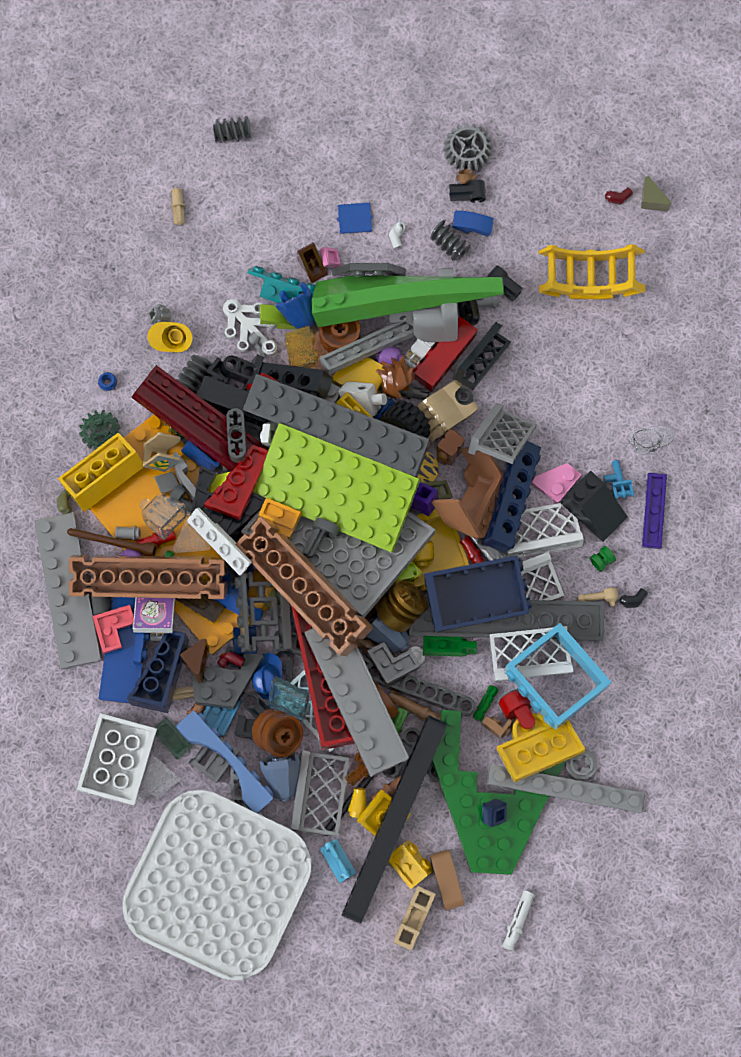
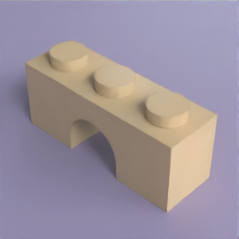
[393,886,436,951]

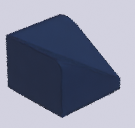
[482,799,507,827]

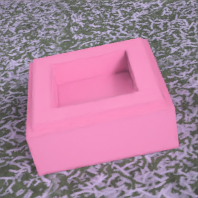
[320,247,341,268]

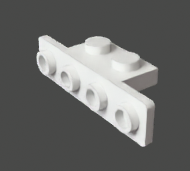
[187,508,251,575]

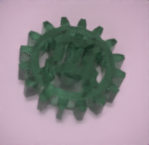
[79,410,121,450]

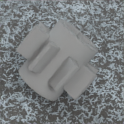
[148,304,171,325]

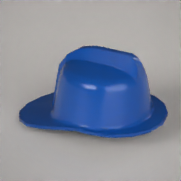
[252,653,283,700]

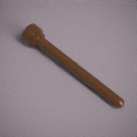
[67,528,157,556]

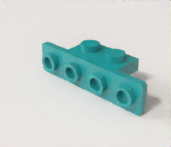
[247,266,316,303]

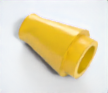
[348,788,367,818]

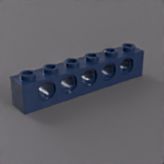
[484,441,541,553]

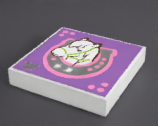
[133,597,175,633]

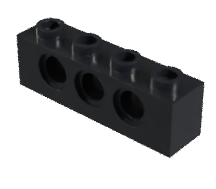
[258,362,333,399]

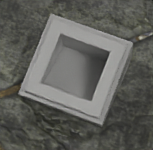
[154,472,178,497]

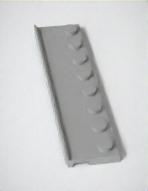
[34,512,102,669]
[304,624,409,777]

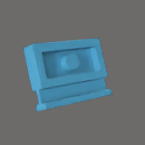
[203,700,242,736]

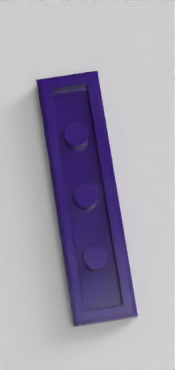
[642,472,667,549]

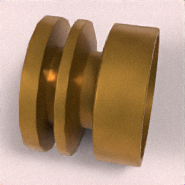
[375,580,428,633]

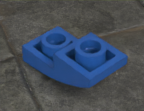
[452,210,494,237]

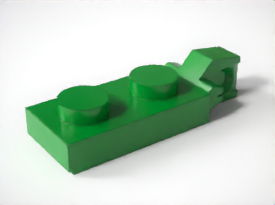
[423,636,477,657]

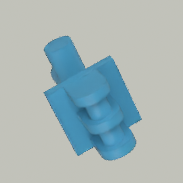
[603,460,634,500]

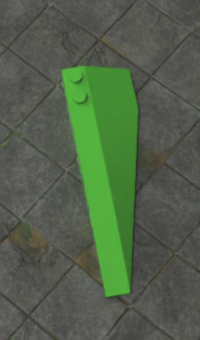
[312,275,504,327]

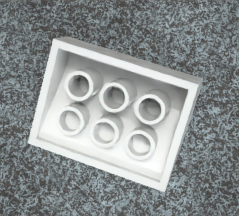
[77,713,157,806]

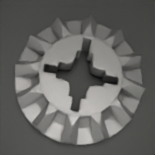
[565,749,597,780]

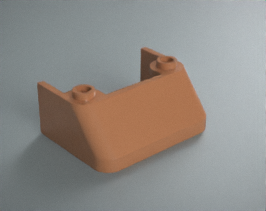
[432,447,504,539]

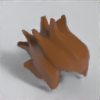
[376,356,415,399]

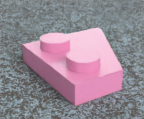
[531,463,582,503]

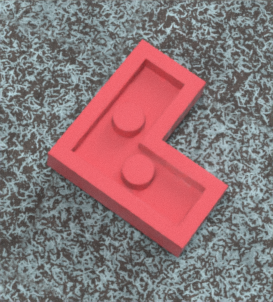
[93,605,134,654]

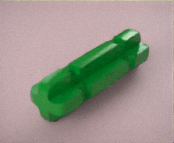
[473,685,498,722]

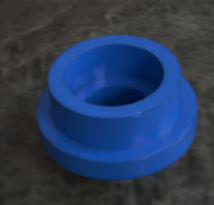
[98,372,117,391]

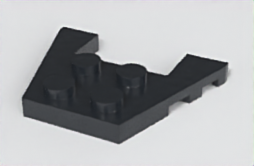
[189,465,265,536]

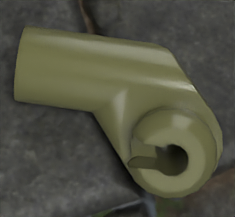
[57,489,71,514]

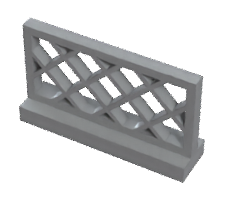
[468,402,537,464]
[291,750,350,837]

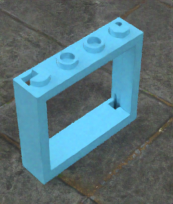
[504,623,612,730]

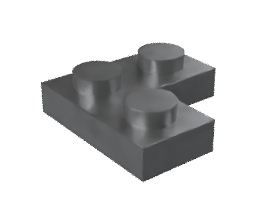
[367,642,421,686]

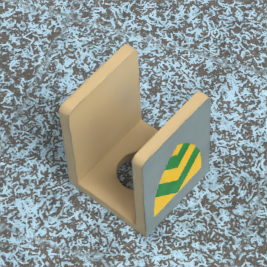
[143,432,181,472]

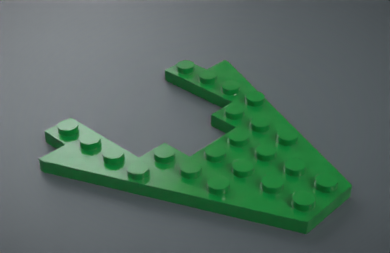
[432,710,565,875]

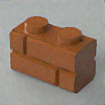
[436,429,465,466]

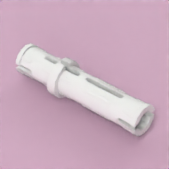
[502,890,535,952]

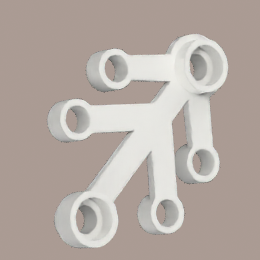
[223,299,277,356]

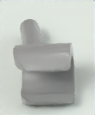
[248,332,266,357]

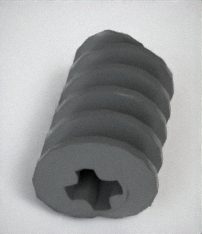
[213,116,252,143]
[430,220,471,261]
[176,354,212,391]

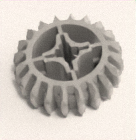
[443,123,493,171]

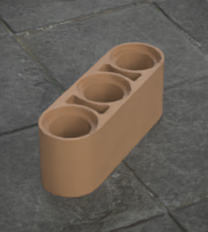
[430,849,465,911]

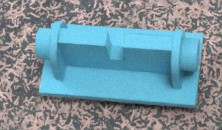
[320,839,356,883]

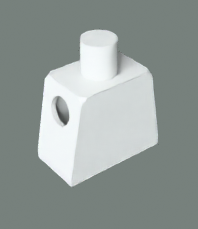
[339,382,387,417]

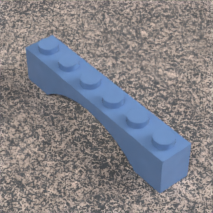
[176,710,274,814]

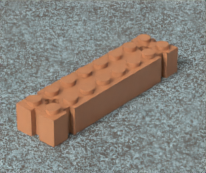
[235,517,374,656]
[69,555,228,599]

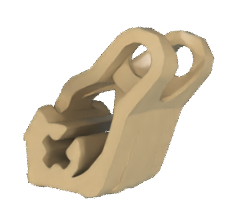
[417,380,479,442]

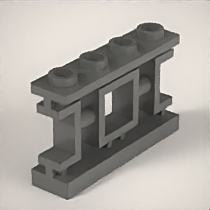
[235,572,292,652]

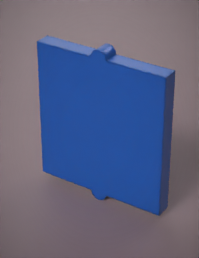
[337,202,373,234]

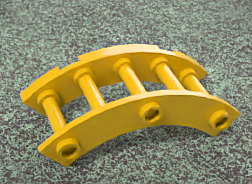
[539,244,645,300]

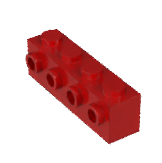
[414,317,478,392]

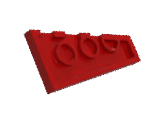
[204,445,269,520]

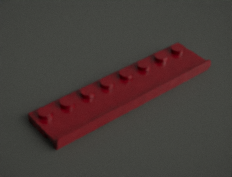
[132,365,269,471]

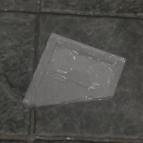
[173,513,211,553]

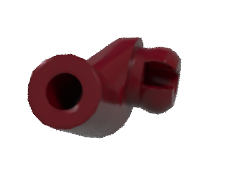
[605,187,633,205]
[217,652,246,668]

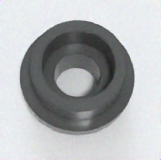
[455,388,473,405]

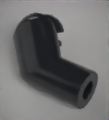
[620,588,648,608]

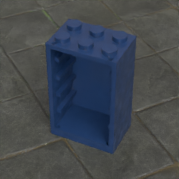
[424,555,532,633]

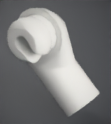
[389,222,406,250]

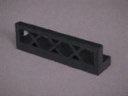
[454,322,511,391]

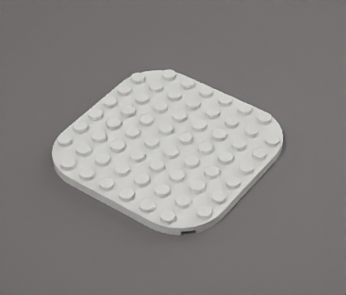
[122,790,311,980]

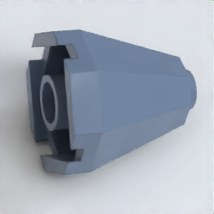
[366,614,409,653]
[260,753,300,801]

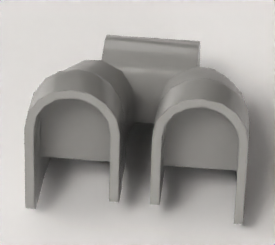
[389,267,458,342]

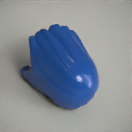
[275,282,316,331]

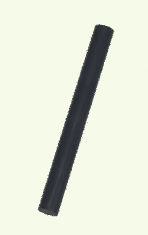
[324,773,375,836]

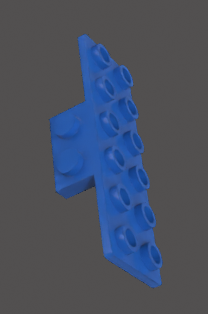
[98,597,150,704]

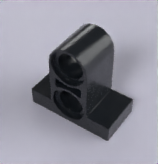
[220,354,264,390]

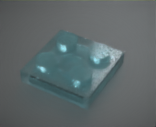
[268,676,310,723]

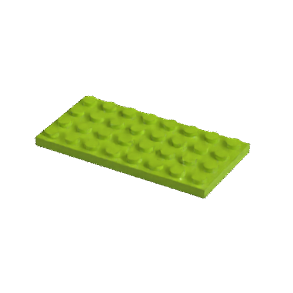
[254,423,421,552]

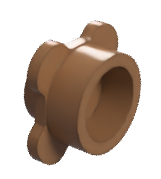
[455,168,477,184]

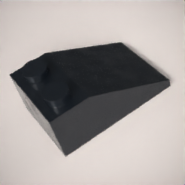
[561,471,628,542]

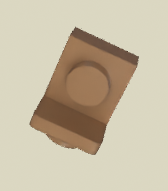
[481,716,513,738]

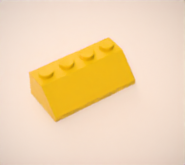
[57,433,143,512]

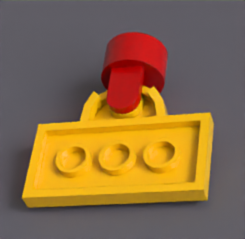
[496,689,586,783]

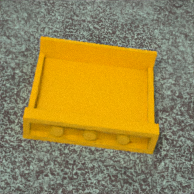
[412,509,469,592]

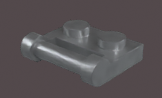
[188,736,240,783]

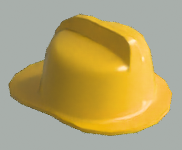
[147,322,193,352]

